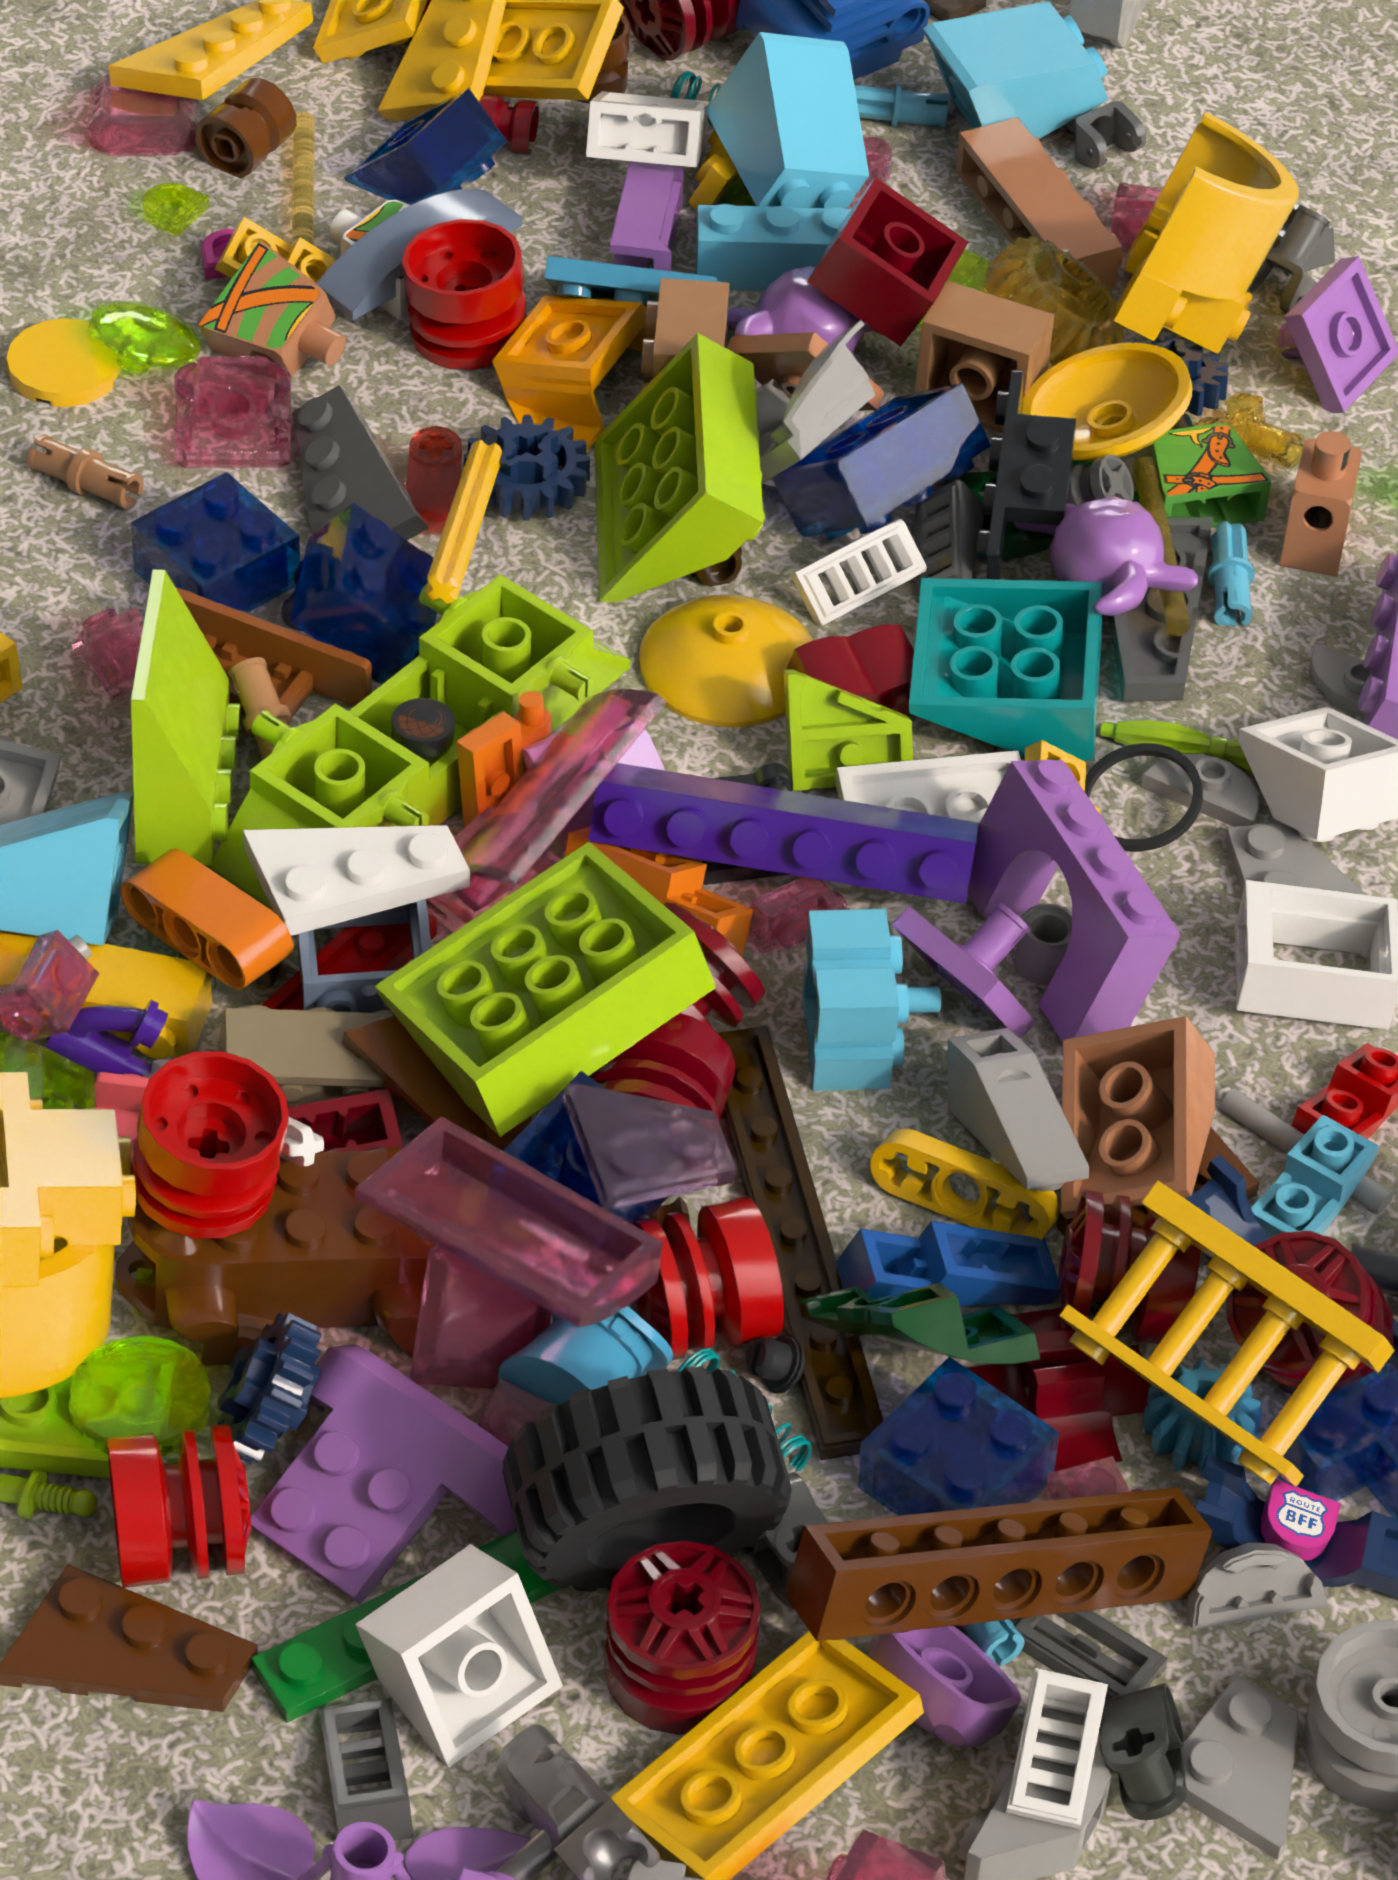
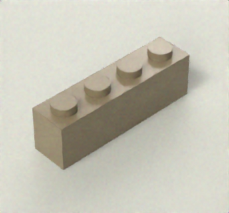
[218,1005,422,1117]

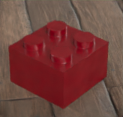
[806,177,969,347]

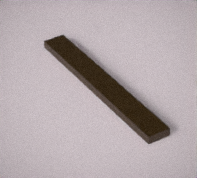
[718,1026,889,1460]

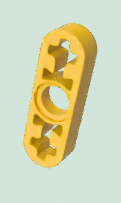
[870,1128,1060,1240]

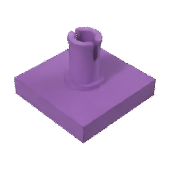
[1278,256,1398,413]
[892,902,1036,1038]

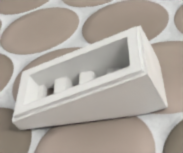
[791,519,927,627]
[1006,1668,1108,1829]

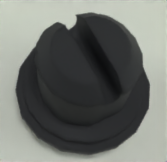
[745,1333,806,1394]

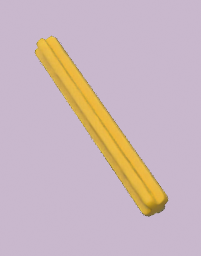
[425,440,502,604]

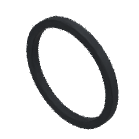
[1085,743,1203,852]

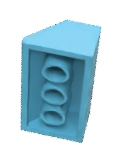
[696,204,852,291]

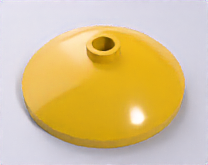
[1022,343,1193,462]
[639,594,814,727]

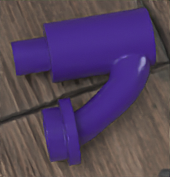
[42,999,168,1077]

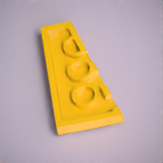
[108,0,313,100]
[377,0,507,121]

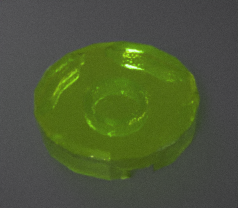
[70,1336,211,1457]

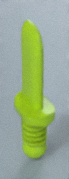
[0,1470,98,1520]

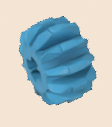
[1142,1356,1262,1473]

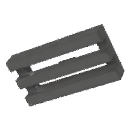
[1014,1611,1168,1700]

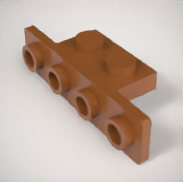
[176,587,372,718]

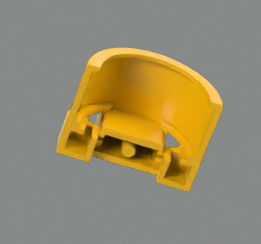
[1114,111,1299,354]
[0,1072,136,1399]

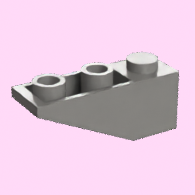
[948,1028,1089,1191]

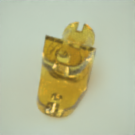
[1194,392,1305,469]

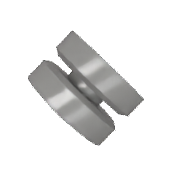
[1302,1619,1398,1812]

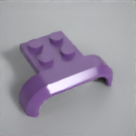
[251,1344,517,1604]

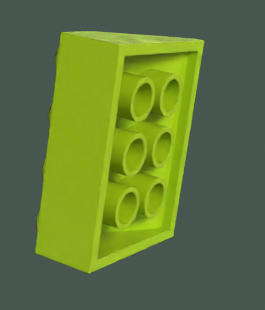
[594,333,765,602]
[131,569,241,866]
[375,841,716,1137]

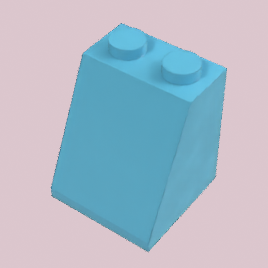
[923,1,1109,139]
[705,32,869,208]
[0,792,134,946]

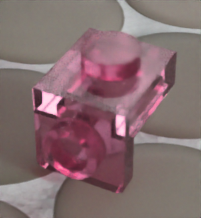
[72,607,144,699]
[0,930,99,1042]

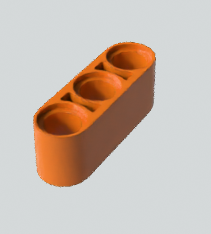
[119,848,294,990]

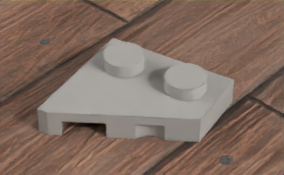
[1225,822,1367,895]
[1182,1675,1299,1860]

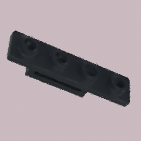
[976,370,1076,580]

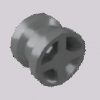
[1067,454,1134,506]

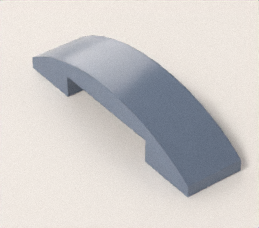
[316,189,522,321]

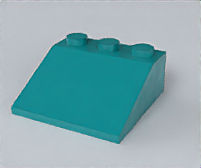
[909,578,1102,761]

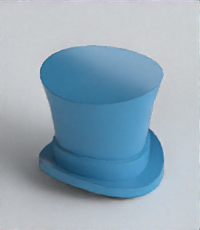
[498,1272,673,1422]

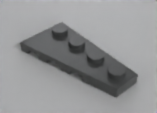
[292,385,429,575]
[1108,517,1213,701]

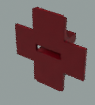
[960,1308,1151,1474]

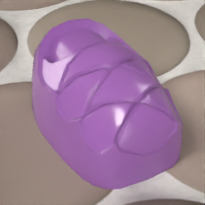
[868,1626,1022,1748]

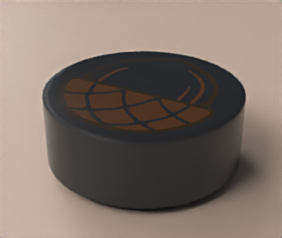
[391,698,455,758]

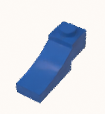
[835,1221,1059,1307]

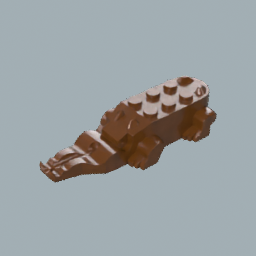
[114,1147,690,1366]

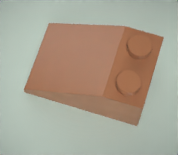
[1061,1016,1215,1219]

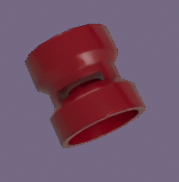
[475,93,539,155]

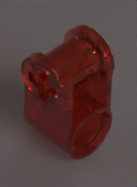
[404,426,462,535]

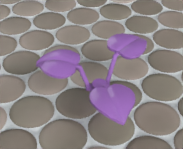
[187,1800,531,1880]

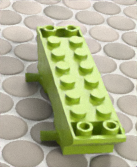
[209,574,631,912]

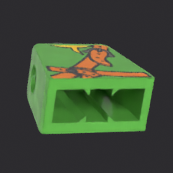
[1146,413,1271,528]

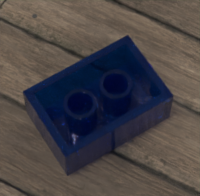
[772,383,991,540]

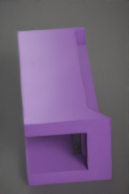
[609,161,684,271]

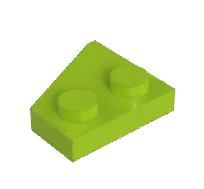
[783,669,913,791]

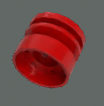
[402,219,527,370]
[130,1051,289,1239]
[629,1197,784,1361]
[107,1424,251,1588]

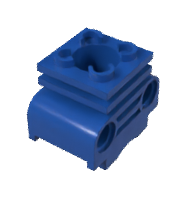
[735,0,930,80]

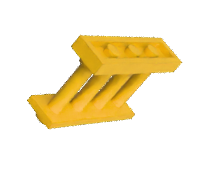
[1059,1180,1395,1487]

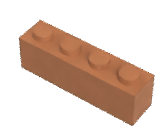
[956,117,1123,302]

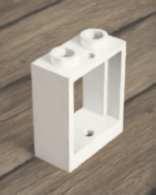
[586,91,709,167]
[1235,880,1398,1030]

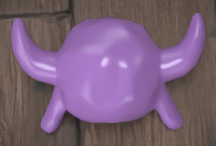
[727,266,917,354]
[1014,496,1198,616]

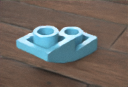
[1251,1115,1379,1238]

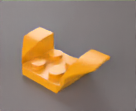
[492,295,655,453]

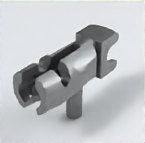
[496,1725,660,1880]

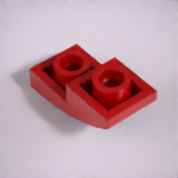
[1291,1043,1398,1139]

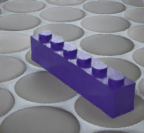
[588,761,979,904]

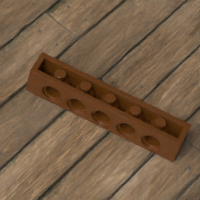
[785,1487,1213,1641]

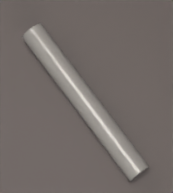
[1220,1088,1393,1215]

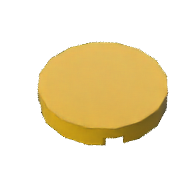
[6,318,122,407]

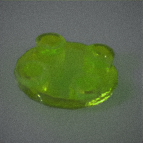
[87,300,201,374]

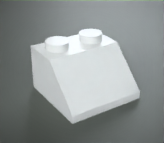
[1238,707,1398,842]
[355,1544,563,1768]

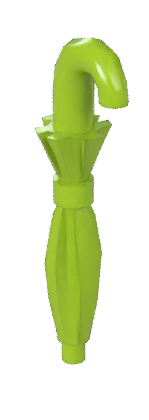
[1100,720,1255,778]

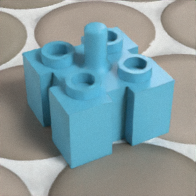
[802,909,941,1091]

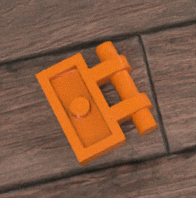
[456,691,552,844]

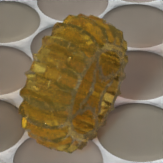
[982,236,1125,366]

